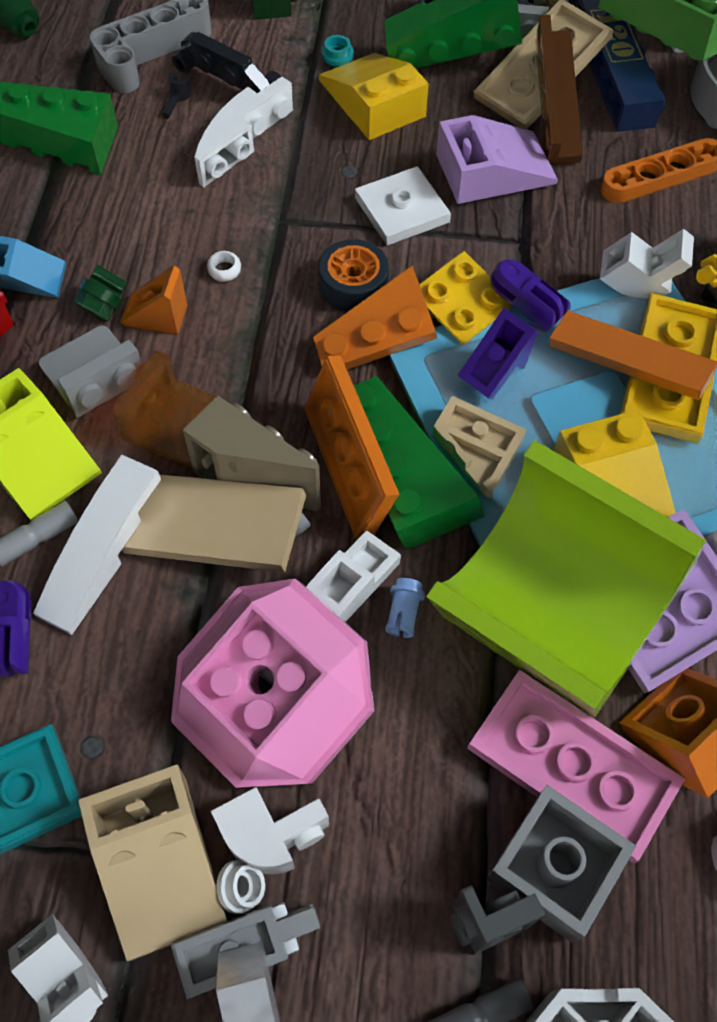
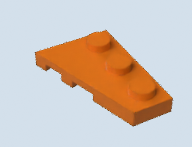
[313,265,437,370]

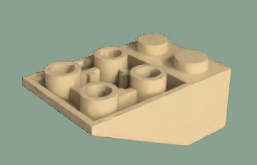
[78,764,227,962]

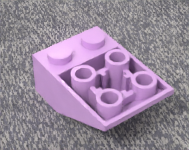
[436,115,558,204]

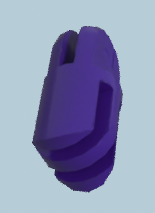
[490,260,571,332]
[0,580,31,677]

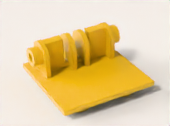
[419,251,512,346]

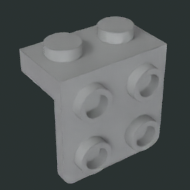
[39,326,146,418]

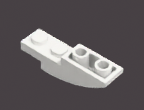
[195,77,293,187]
[260,531,401,686]

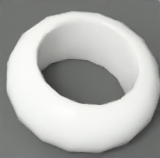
[207,251,241,282]

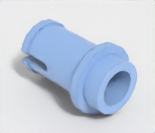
[385,578,425,638]

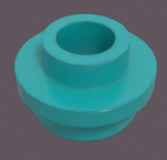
[321,35,354,67]

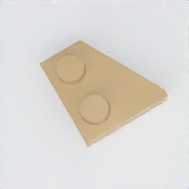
[432,396,527,499]

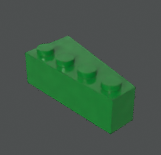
[0,82,118,175]

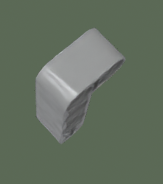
[90,0,212,93]

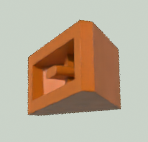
[120,265,188,335]

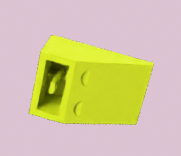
[0,368,102,520]

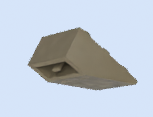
[183,396,321,511]

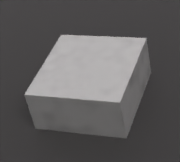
[216,941,280,1022]

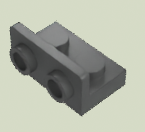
[450,885,546,955]

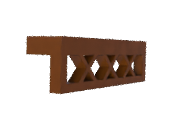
[535,14,583,165]

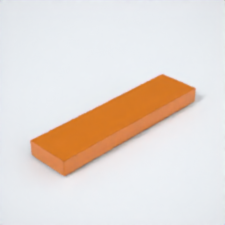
[549,311,717,400]

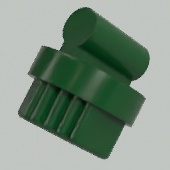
[74,264,128,322]

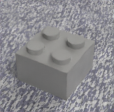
[485,785,636,943]

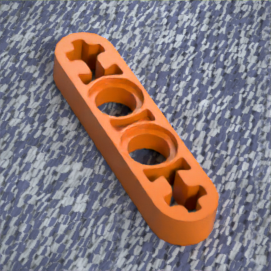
[600,138,717,203]

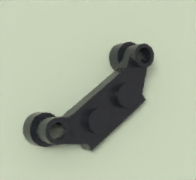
[171,32,282,93]

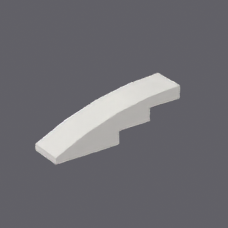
[33,455,161,635]

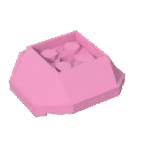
[171,578,375,788]

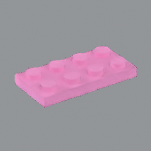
[467,670,685,864]

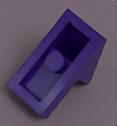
[457,308,538,400]

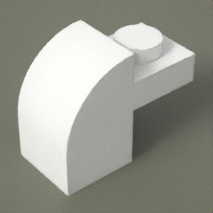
[600,229,694,299]
[211,787,329,875]
[8,914,108,1022]

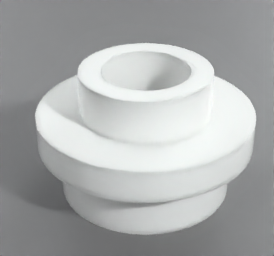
[216,860,265,914]

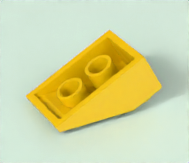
[319,53,429,140]
[553,409,676,517]

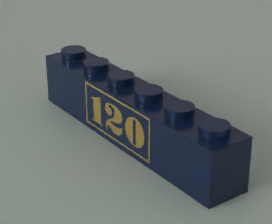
[568,0,665,132]

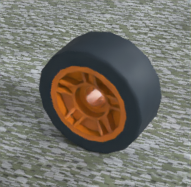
[318,239,389,312]

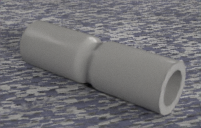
[0,501,78,567]

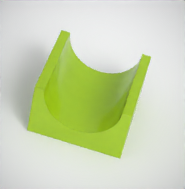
[426,440,706,719]

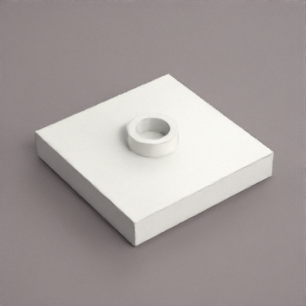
[355,166,451,246]

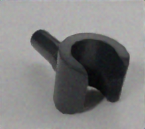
[162,74,190,119]

